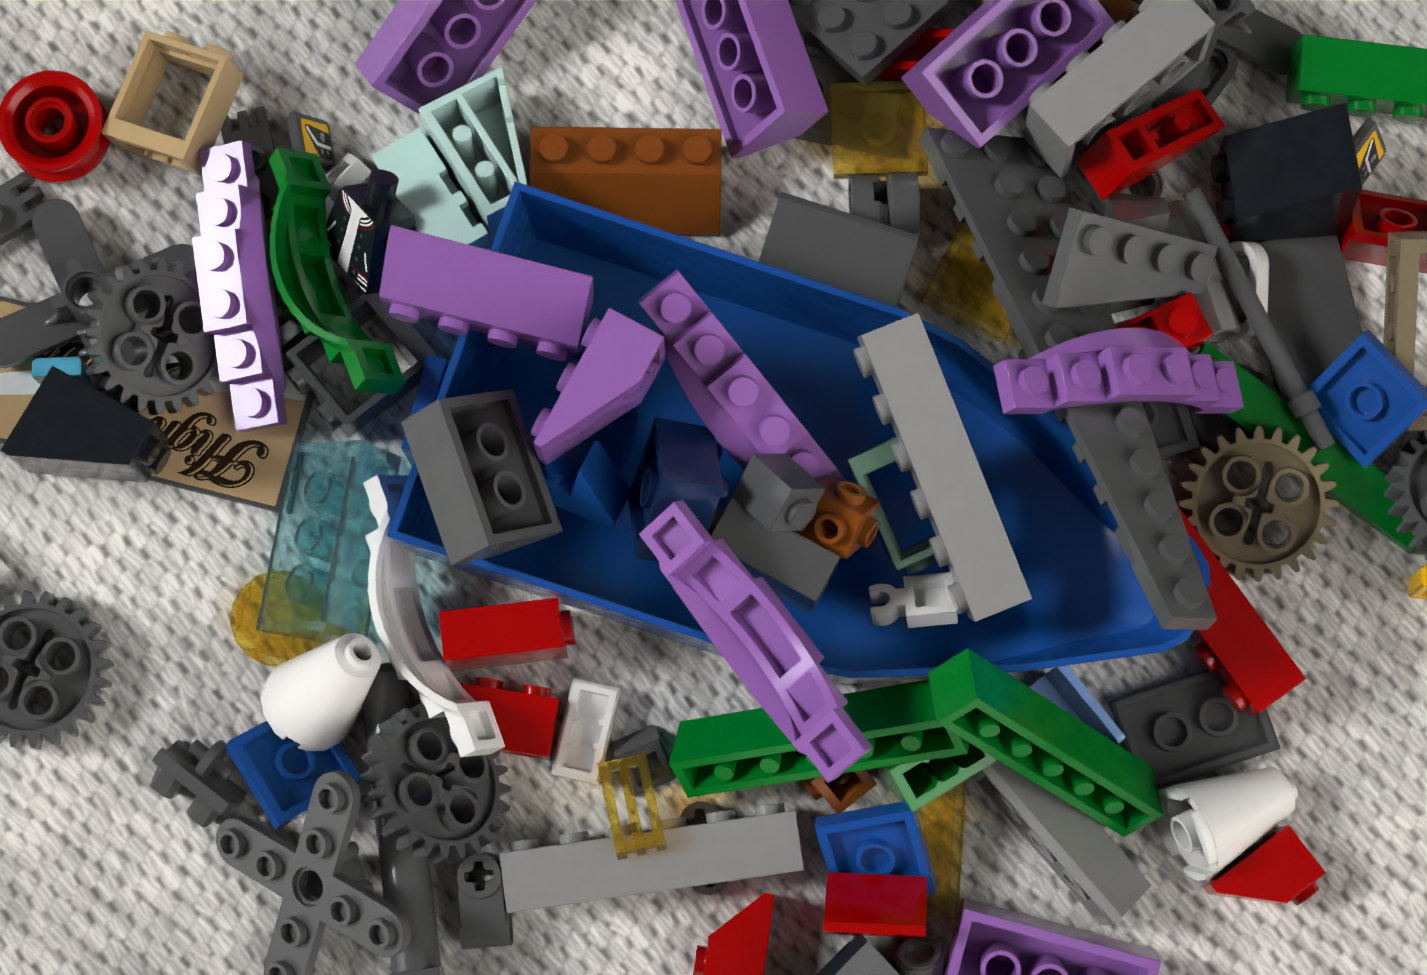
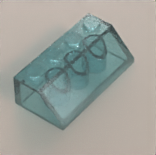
[256,440,401,643]

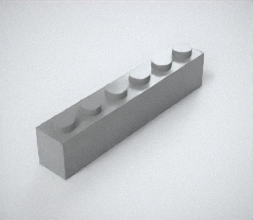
[853,313,1032,622]
[499,803,804,913]

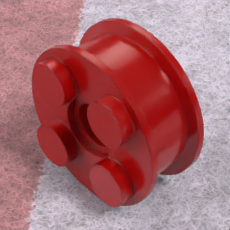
[0,70,110,183]

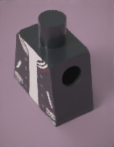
[326,169,416,295]

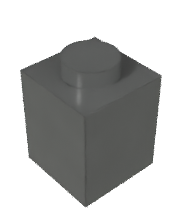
[732,454,825,532]

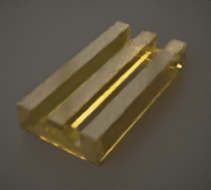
[597,753,667,860]

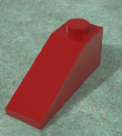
[1075,88,1225,201]

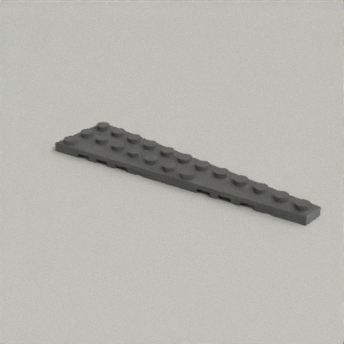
[919,127,1217,630]

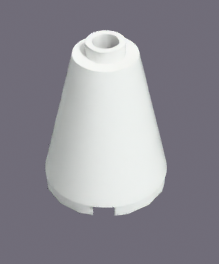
[261,633,381,751]
[1156,767,1298,881]

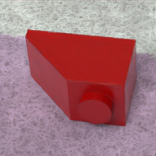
[1202,825,1326,906]
[693,893,775,975]

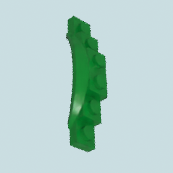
[268,147,406,395]

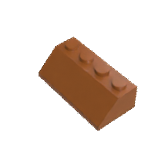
[530,126,722,236]

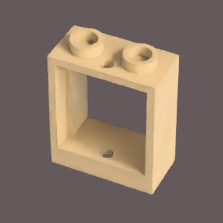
[102,31,245,176]

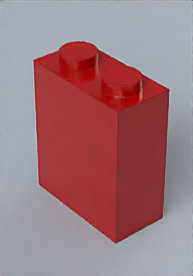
[439,598,576,672]

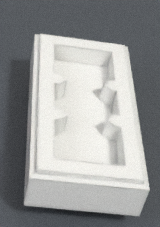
[551,678,621,786]

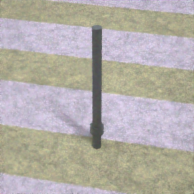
[1183,187,1335,451]

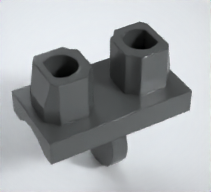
[150,739,247,828]

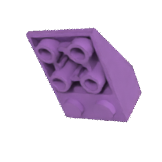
[531,308,665,465]

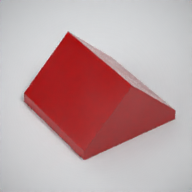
[1339,190,1427,273]
[823,872,927,938]

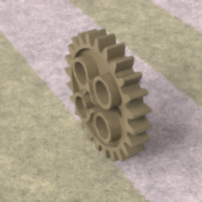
[1178,424,1339,582]

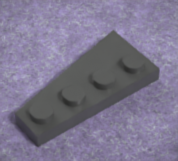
[1042,207,1218,309]

